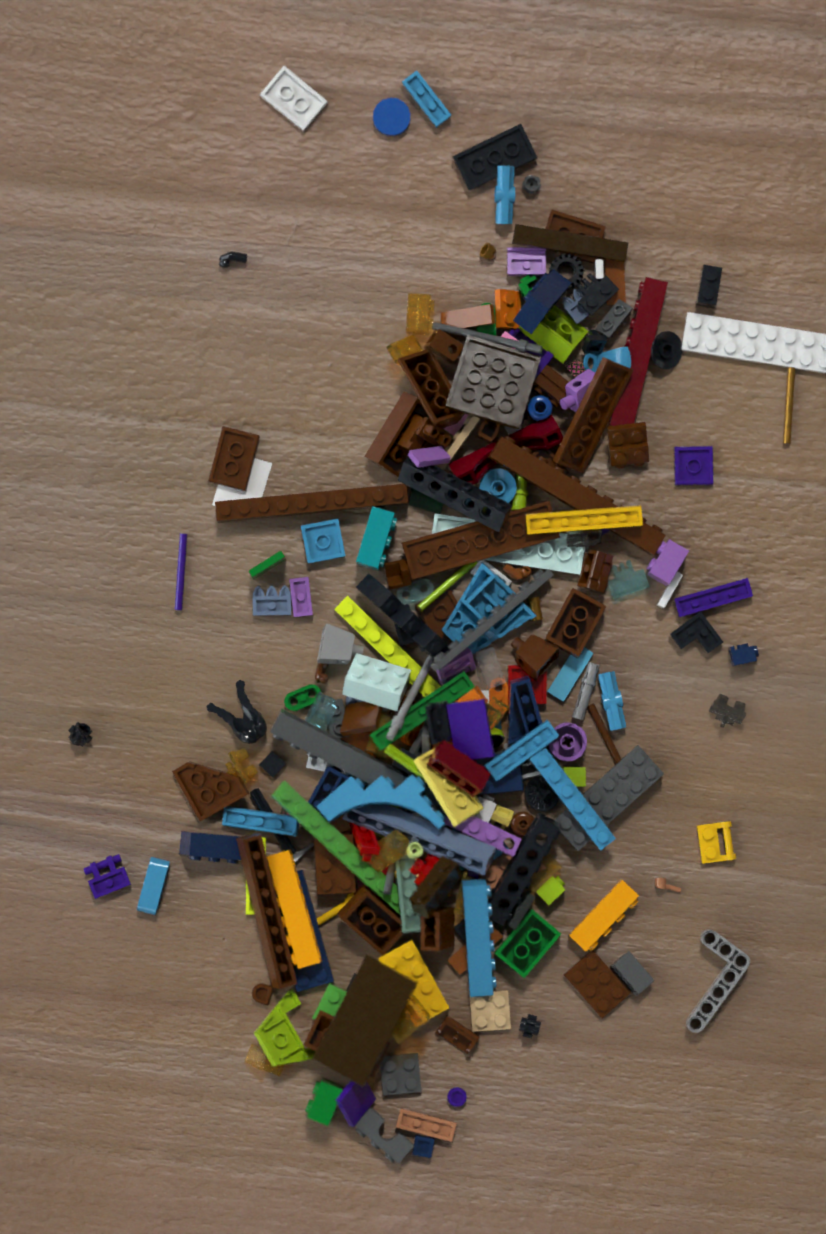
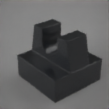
[582,329,607,354]

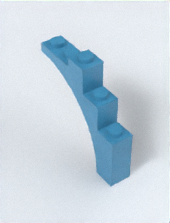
[316,775,445,830]

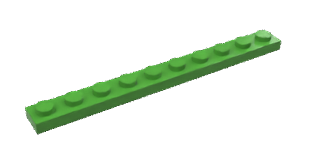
[271,781,401,918]

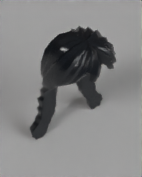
[206,680,267,744]

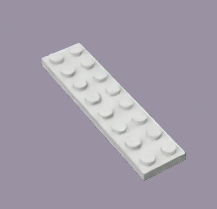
[681,312,826,374]

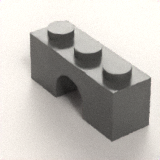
[355,1106,414,1164]

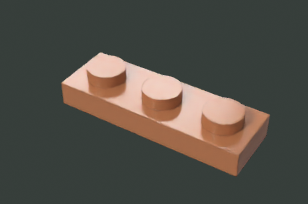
[396,1108,457,1142]

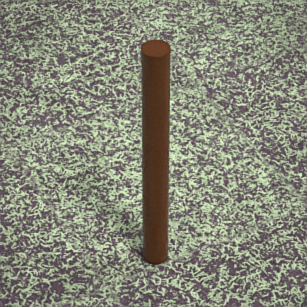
[588,703,621,764]

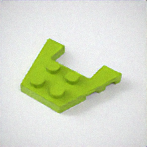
[254,989,316,1067]

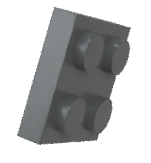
[380,1053,422,1095]

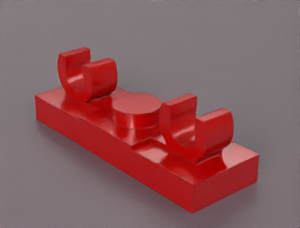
[349,822,380,862]
[410,854,440,885]

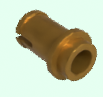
[526,597,543,621]

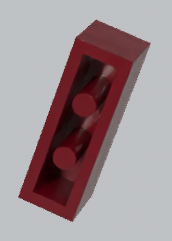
[426,740,491,797]

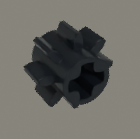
[68,722,92,747]
[519,1014,541,1039]

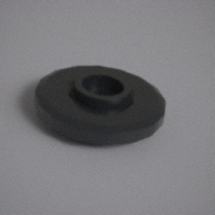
[524,776,559,811]

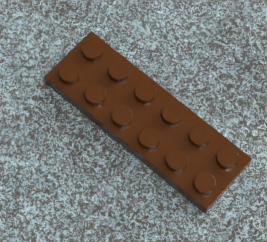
[552,357,633,473]

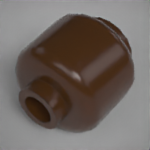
[510,812,534,836]

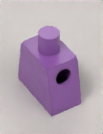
[560,369,595,412]

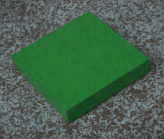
[249,551,286,579]

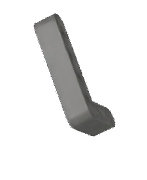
[686,929,750,1033]

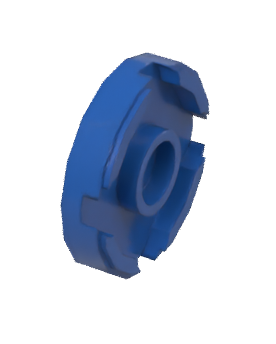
[373,98,411,136]

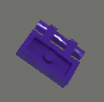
[83,854,131,899]

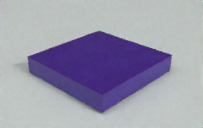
[674,446,714,485]
[336,1081,376,1127]

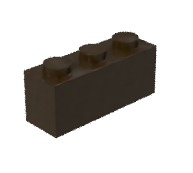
[409,855,462,919]

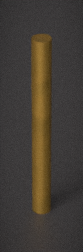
[783,367,795,444]

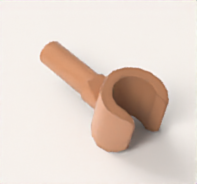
[655,878,681,893]

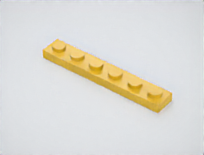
[526,505,643,534]

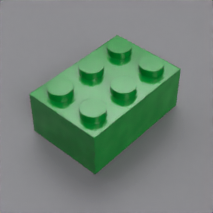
[494,908,561,978]

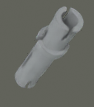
[572,662,600,720]

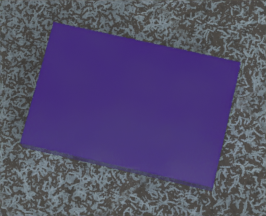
[446,699,495,759]

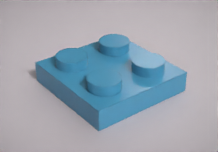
[301,519,346,564]

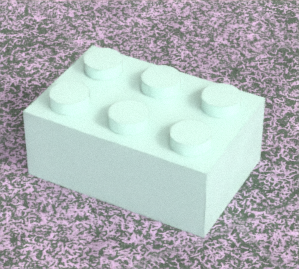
[342,653,411,711]

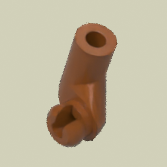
[502,563,531,580]

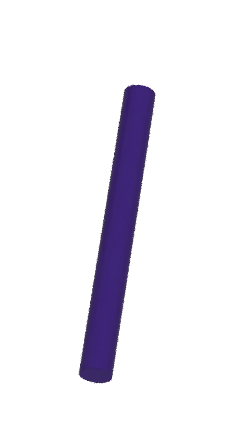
[175,534,187,610]

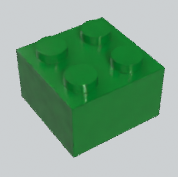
[305,1078,343,1126]

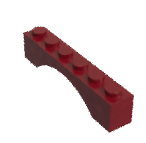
[448,415,563,485]

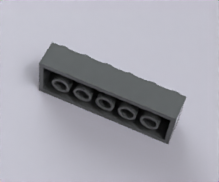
[554,745,664,851]

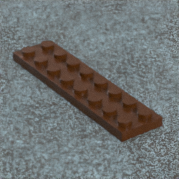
[402,501,560,580]

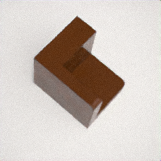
[384,559,412,589]

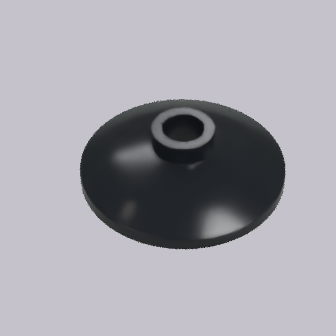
[651,331,682,369]

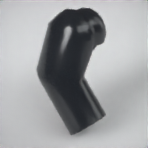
[219,251,247,268]

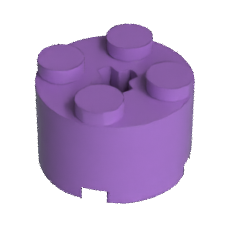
[548,723,587,761]

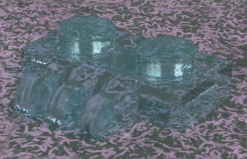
[608,560,650,600]

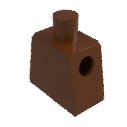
[424,329,464,363]
[511,635,559,681]

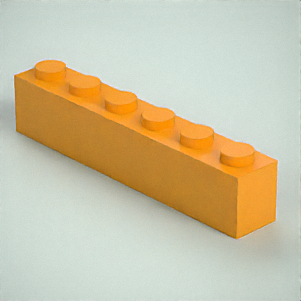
[267,849,322,969]

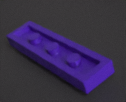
[674,578,753,617]

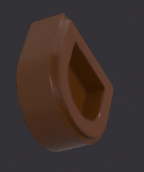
[252,983,273,1005]

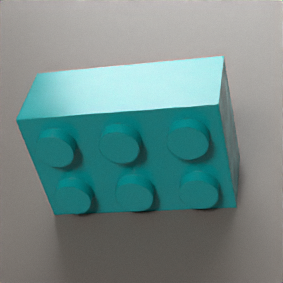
[356,506,397,571]

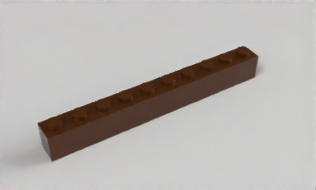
[488,436,666,555]
[215,484,408,523]

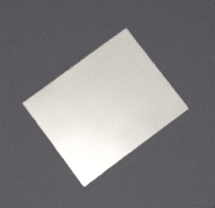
[212,458,272,506]

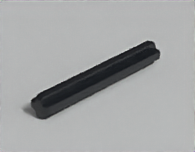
[250,788,296,854]

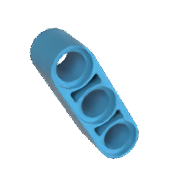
[137,856,170,915]

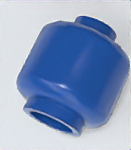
[527,395,552,421]

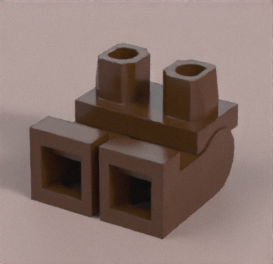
[398,416,452,452]

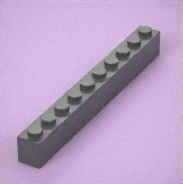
[270,709,445,816]

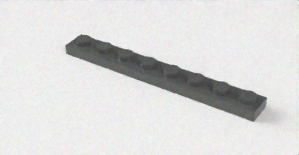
[430,569,554,671]

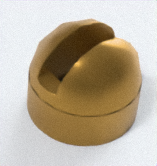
[480,243,496,260]

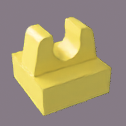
[491,804,514,830]

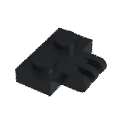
[576,273,619,316]

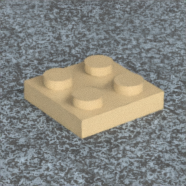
[470,990,511,1032]

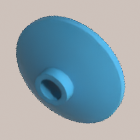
[479,469,517,503]

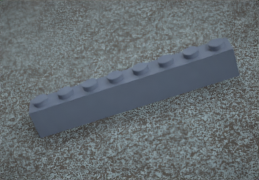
[343,804,496,875]

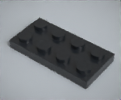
[452,124,538,191]

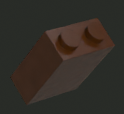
[421,907,455,951]

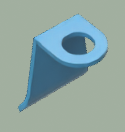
[583,347,631,372]

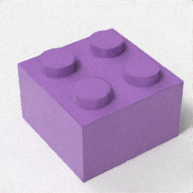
[646,539,689,586]

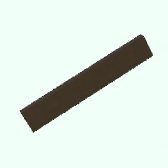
[512,224,629,262]

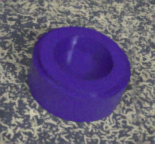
[447,1087,467,1107]

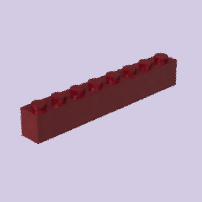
[608,277,668,426]

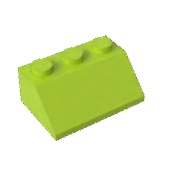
[518,306,588,363]

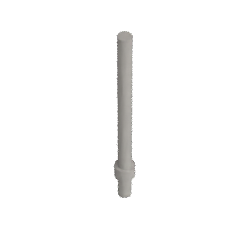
[386,655,434,741]

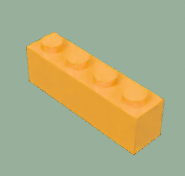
[569,879,639,951]

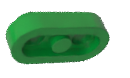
[284,684,321,711]

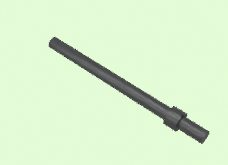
[432,322,543,354]

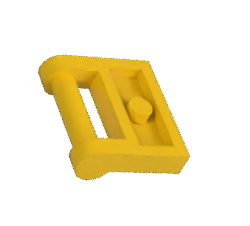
[696,821,736,864]

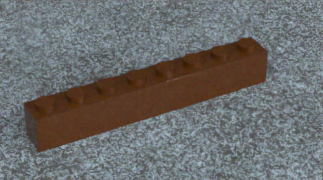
[236,833,297,989]

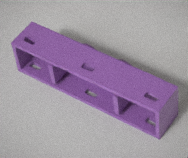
[444,815,522,857]

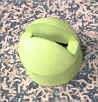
[406,842,423,859]

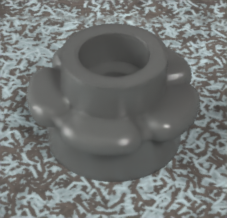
[522,175,541,194]

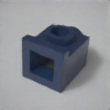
[728,643,759,666]

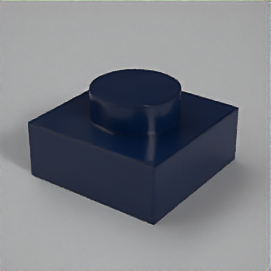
[412,1135,435,1158]

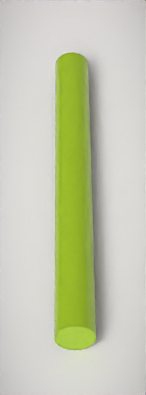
[417,561,478,611]

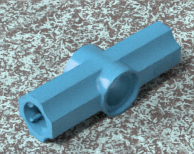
[494,165,515,224]
[598,671,626,731]

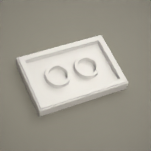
[260,66,328,131]

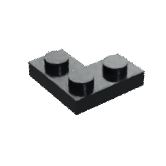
[670,611,723,654]

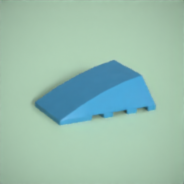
[442,562,537,655]

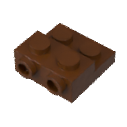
[607,422,649,469]

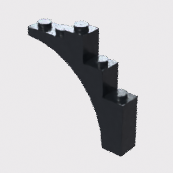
[356,573,449,658]

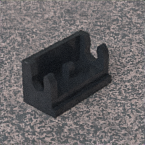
[425,700,452,744]

